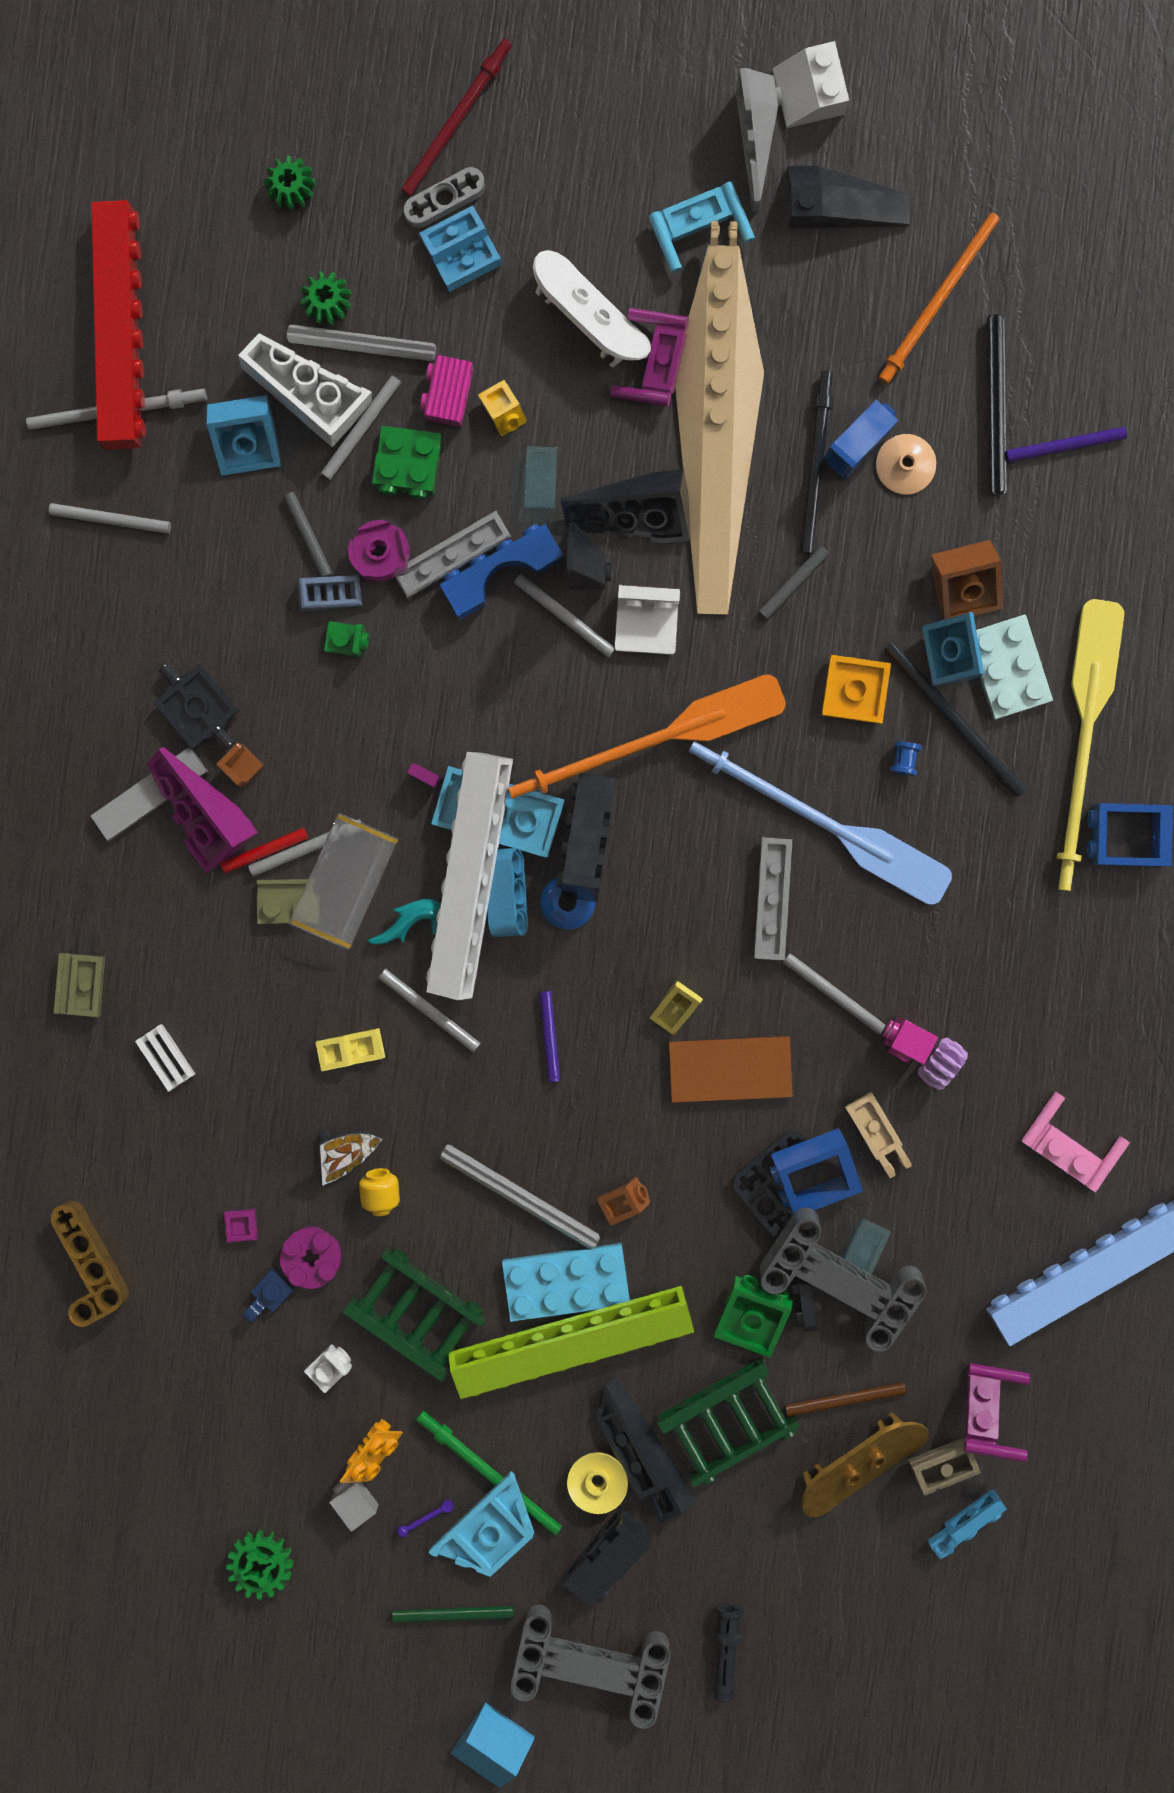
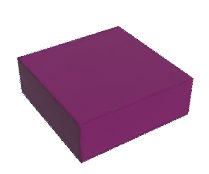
[407,763,441,789]
[224,1209,258,1243]

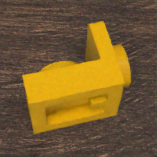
[478,380,527,436]

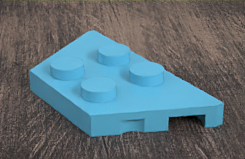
[429,1471,534,1577]

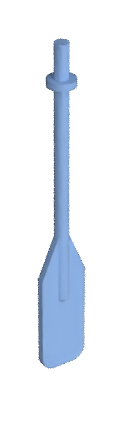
[688,741,952,905]

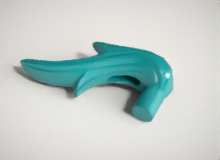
[367,899,441,944]

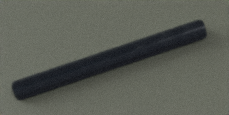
[987,314,1007,496]

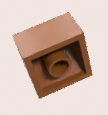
[931,540,1003,620]

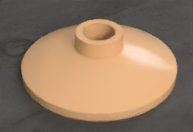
[876,434,936,495]

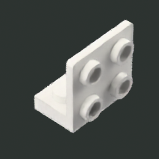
[615,585,680,655]

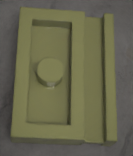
[257,879,319,924]
[54,953,105,1017]

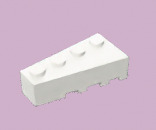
[238,334,372,447]

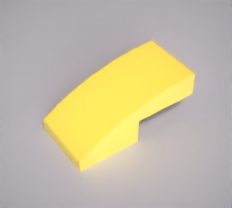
[315,1028,385,1071]

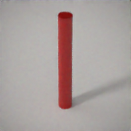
[221,828,309,874]

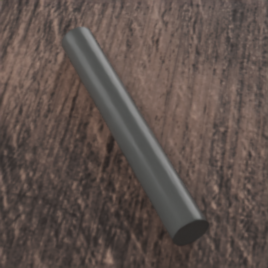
[283,492,333,577]
[758,546,829,620]

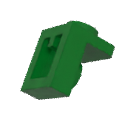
[324,621,370,658]

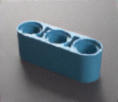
[487,848,528,937]

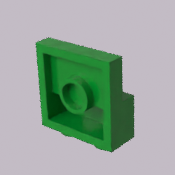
[372,426,442,499]
[714,1275,793,1358]

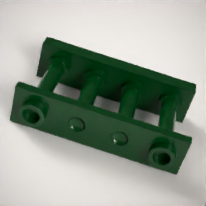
[342,1247,486,1382]
[657,1357,800,1487]

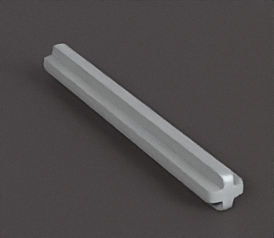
[287,324,436,361]

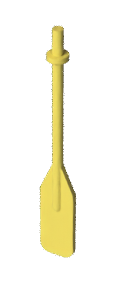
[1056,599,1124,891]

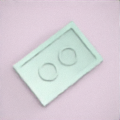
[976,614,1053,720]

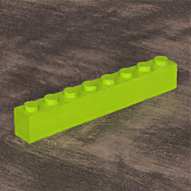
[449,1286,695,1399]

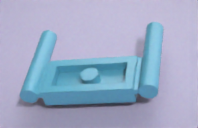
[648,182,755,273]

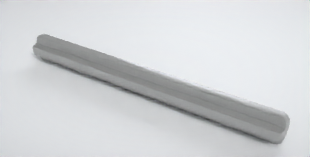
[440,1145,600,1249]

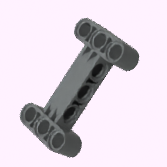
[760,1208,926,1352]
[511,1604,670,1729]

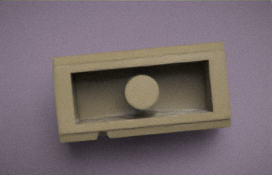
[908,1437,981,1496]

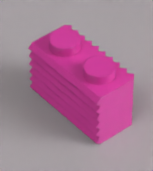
[420,355,473,427]

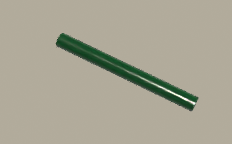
[392,1606,514,1623]

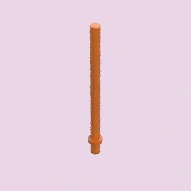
[878,213,1000,384]

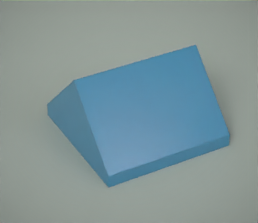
[451,1702,535,1788]

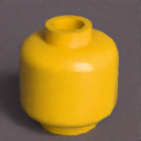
[359,1168,400,1216]

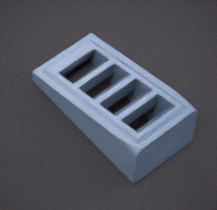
[297,575,362,612]

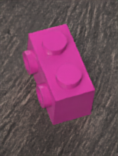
[882,1017,939,1064]

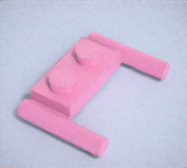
[1021,1091,1130,1192]

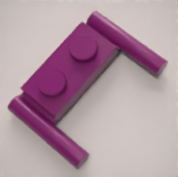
[610,308,689,407]
[964,1363,1030,1462]

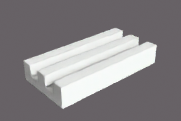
[135,1024,195,1092]

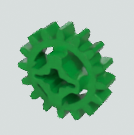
[226,1530,294,1600]

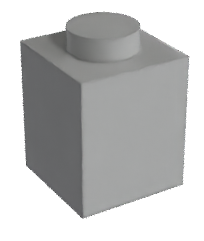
[329,1482,379,1532]

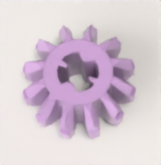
[918,1038,968,1090]

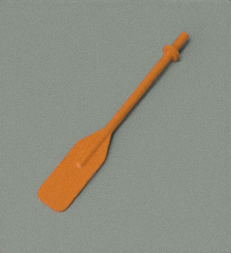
[507,675,786,799]

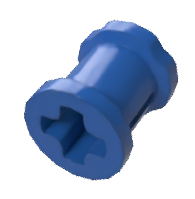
[890,741,922,776]

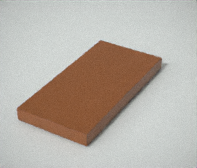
[669,1036,793,1103]

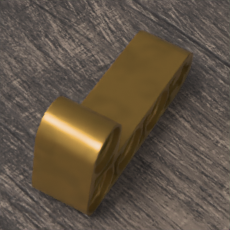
[51,1201,129,1327]

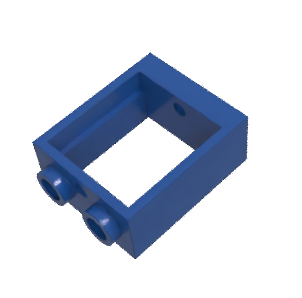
[1087,803,1173,867]
[770,1128,863,1214]

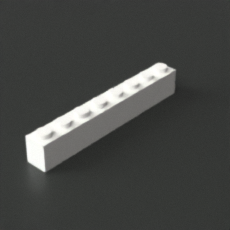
[426,752,513,1000]

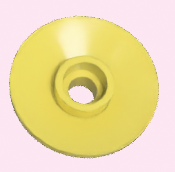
[567,1453,628,1514]

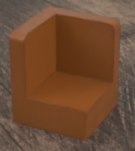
[217,743,265,787]

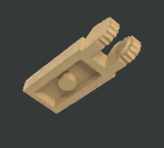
[845,1091,912,1178]

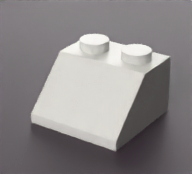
[772,41,849,129]

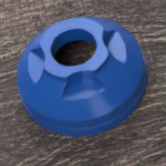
[540,877,595,930]

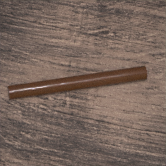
[785,1382,906,1417]

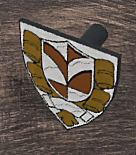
[317,1130,383,1186]

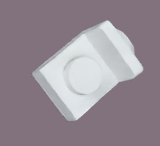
[304,1344,352,1393]

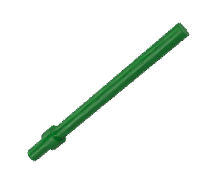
[415,1411,562,1536]

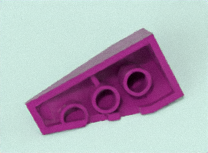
[146,747,258,874]

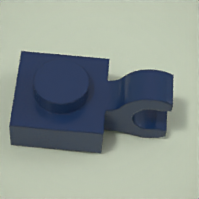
[242,1268,295,1323]

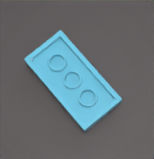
[431,766,565,858]
[502,1243,630,1322]

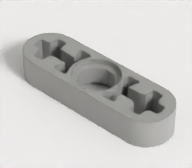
[404,167,485,228]

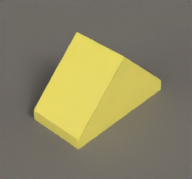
[650,980,703,1035]

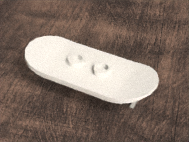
[533,250,651,368]

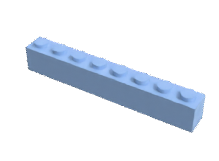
[986,1200,1174,1346]

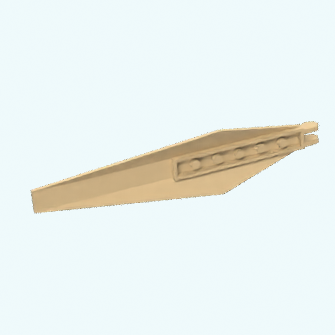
[675,221,764,615]

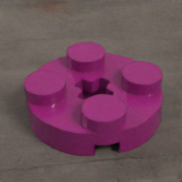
[348,520,410,582]
[280,1226,342,1289]

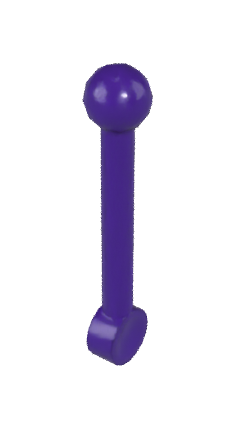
[397,1499,454,1538]

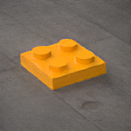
[821,655,891,724]

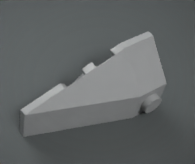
[736,68,782,212]

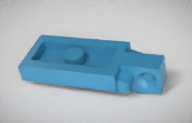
[928,1489,1007,1559]

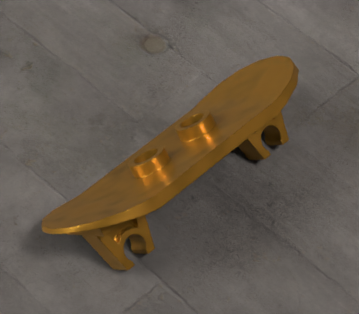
[801,1412,929,1517]

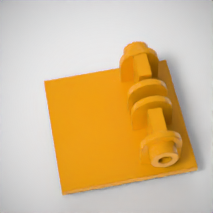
[340,1419,403,1483]

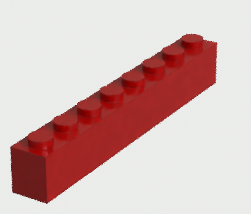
[91,200,146,450]

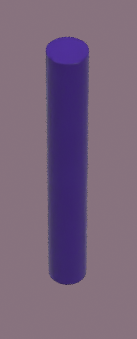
[539,991,560,1082]

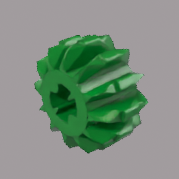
[263,155,316,211]
[300,271,352,325]

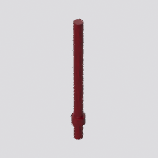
[401,38,513,197]

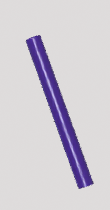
[1006,426,1127,462]

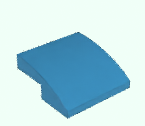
[419,206,503,292]

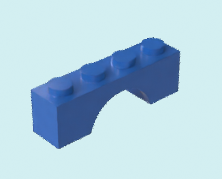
[440,524,564,620]

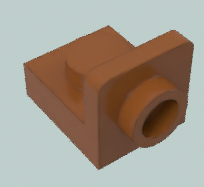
[597,1177,650,1226]

